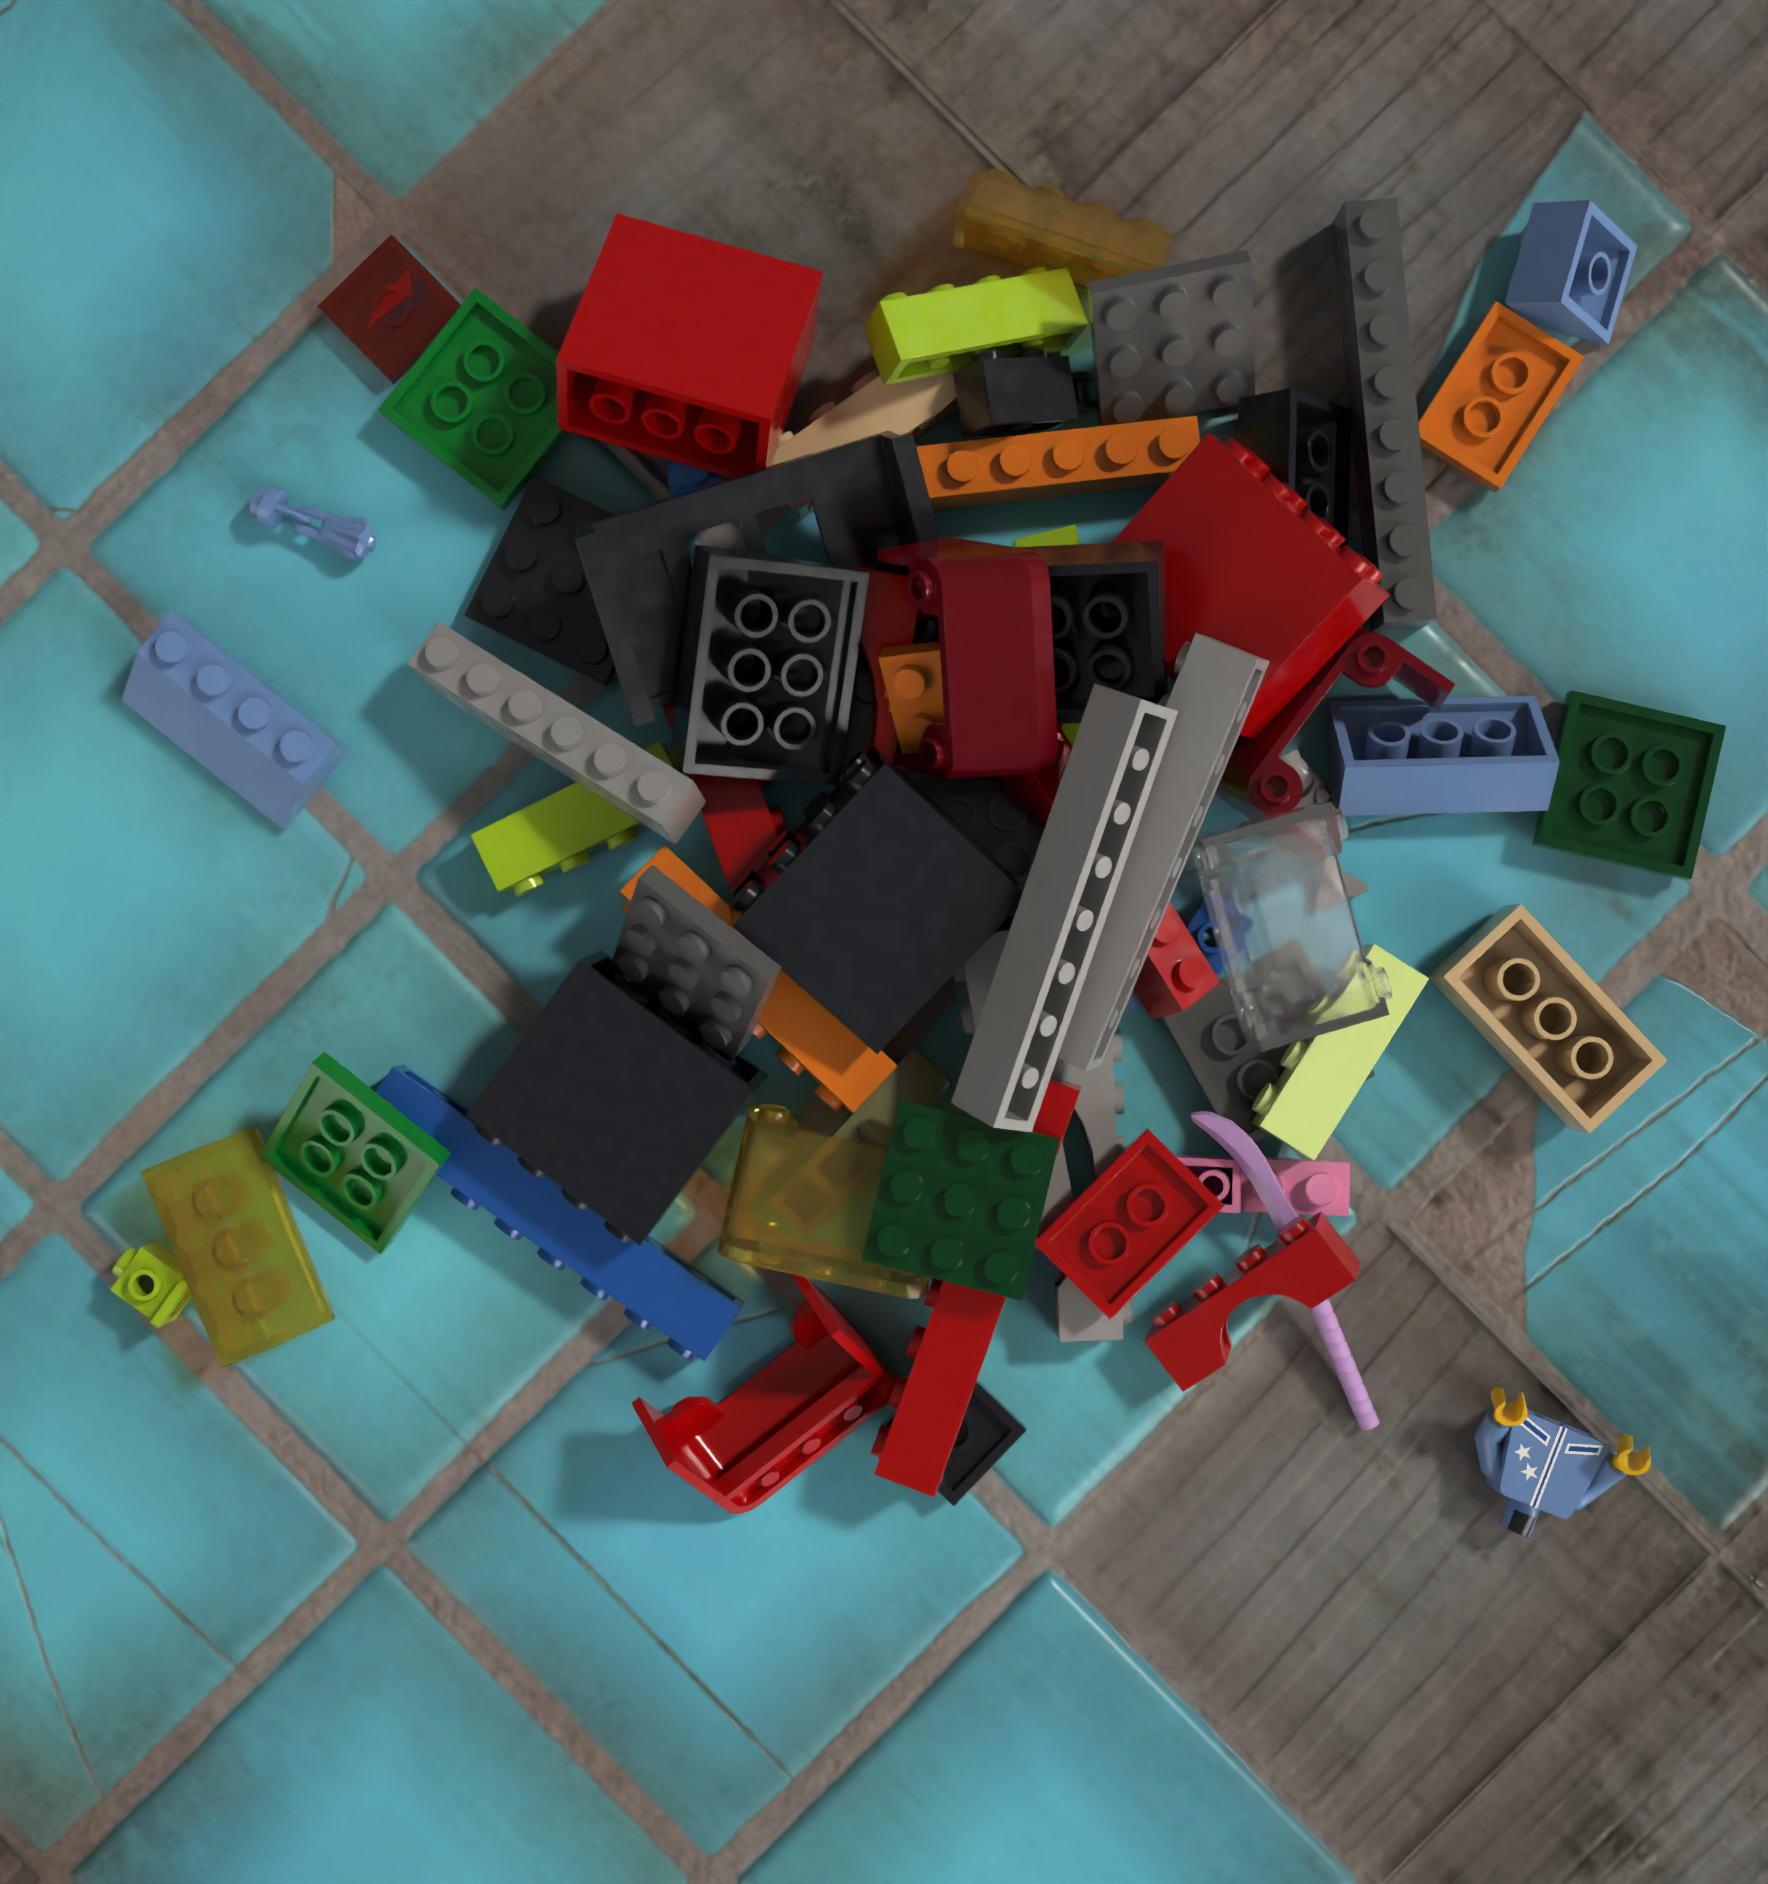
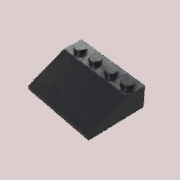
[1017,541,1168,724]
[669,545,870,785]

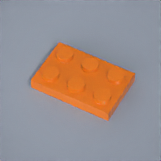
[1418,301,1584,493]

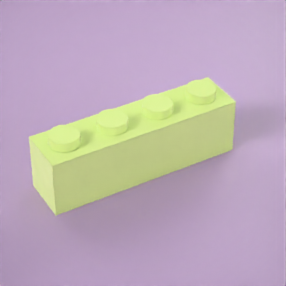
[1251,944,1429,1160]

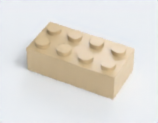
[1428,904,1668,1134]

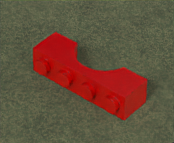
[1144,1211,1360,1392]

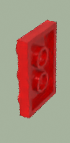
[1035,1128,1225,1320]

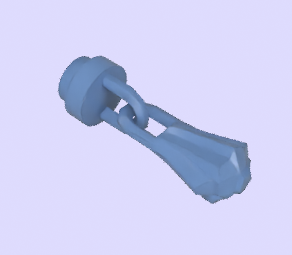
[250,485,376,561]

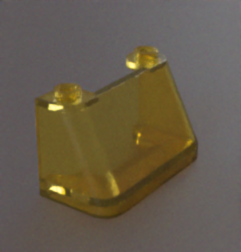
[717,1103,931,1299]

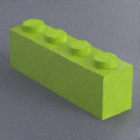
[863,267,1089,385]
[470,741,677,897]

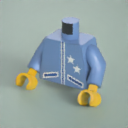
[1474,1387,1651,1537]

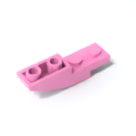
[1175,1155,1350,1216]

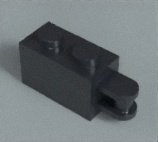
[953,349,1098,437]

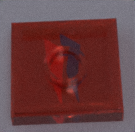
[317,234,461,385]

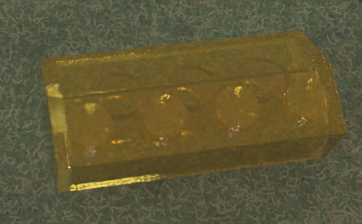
[953,168,1174,290]
[141,1126,336,1369]

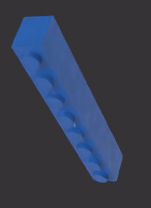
[375,1065,745,1361]

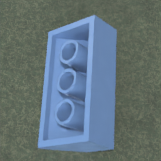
[121,611,351,830]
[1327,696,1560,817]

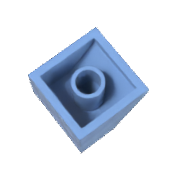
[1505,200,1638,345]

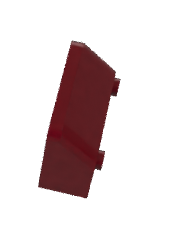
[877,537,1058,778]
[1215,627,1456,868]

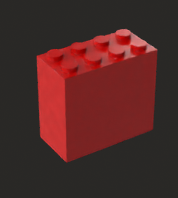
[556,213,823,478]
[1112,433,1390,739]

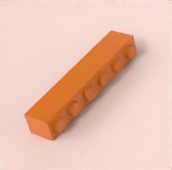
[916,416,1200,511]
[620,844,898,1113]

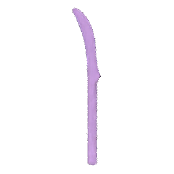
[1191,1111,1379,1431]

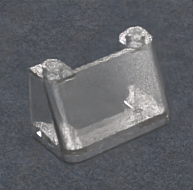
[1191,801,1392,1052]

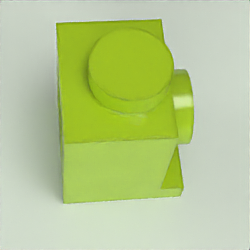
[110,1242,205,1328]

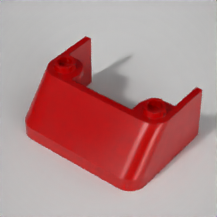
[631,1270,896,1514]

